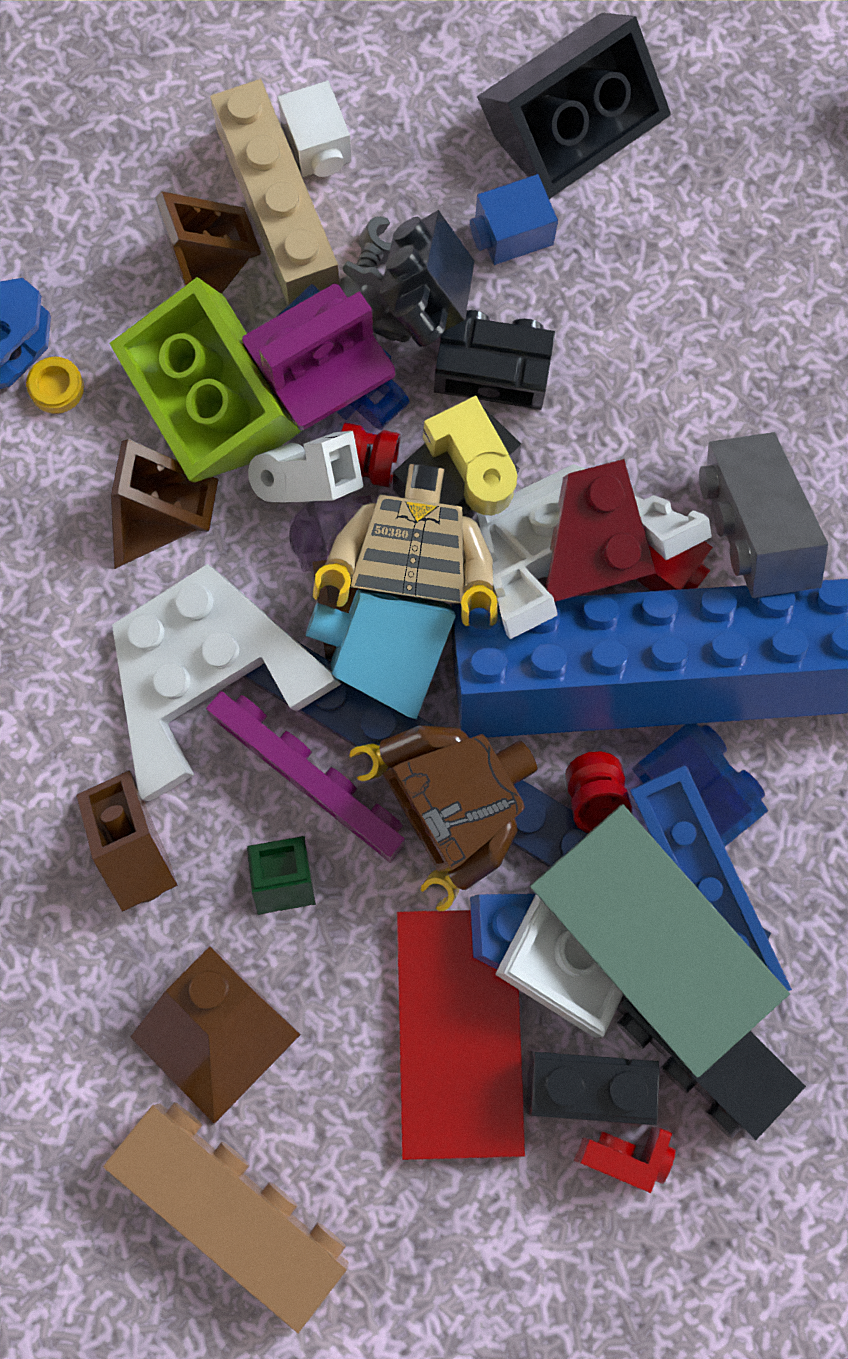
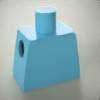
[306,588,456,719]

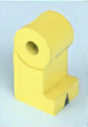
[423,396,518,516]

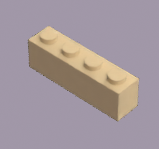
[210,79,340,309]

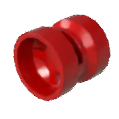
[341,422,401,488]
[565,751,633,833]

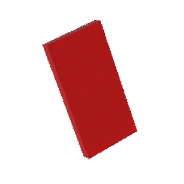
[397,910,525,1160]

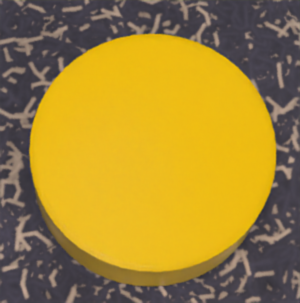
[26,357,84,414]

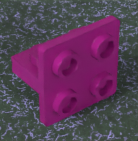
[242,284,395,430]

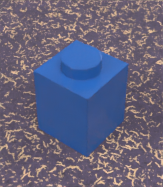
[470,174,558,265]

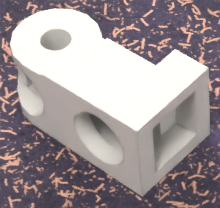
[248,431,364,503]

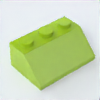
[109,277,303,482]

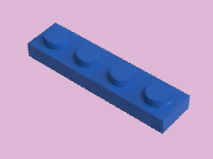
[629,765,792,991]

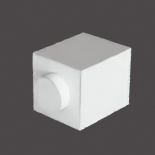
[278,80,352,177]

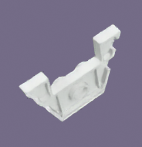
[477,464,712,639]
[112,564,341,801]

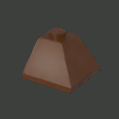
[130,946,301,1124]

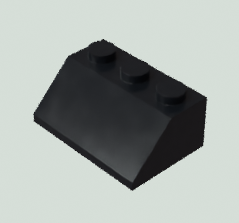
[477,12,671,199]

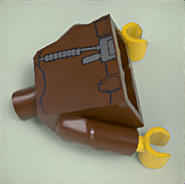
[349,726,538,911]

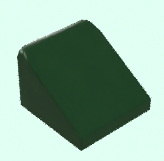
[247,836,316,915]

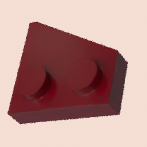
[543,459,656,602]

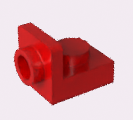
[574,1126,676,1193]

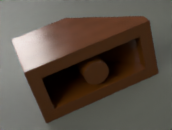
[76,770,178,912]

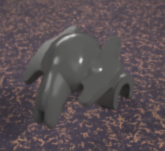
[339,216,411,342]

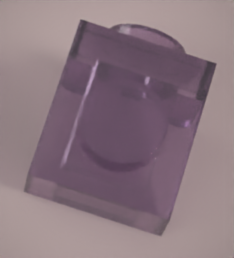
[289,495,373,572]

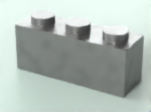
[699,432,829,598]

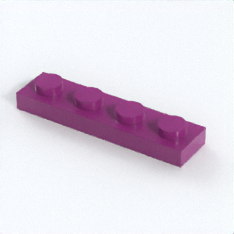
[206,691,405,863]

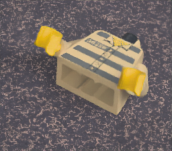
[312,464,498,626]

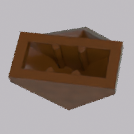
[155,191,261,294]
[111,439,219,569]

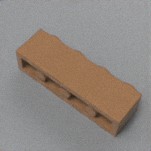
[103,1102,349,1334]

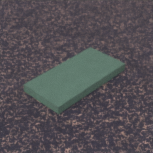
[529,804,790,1078]

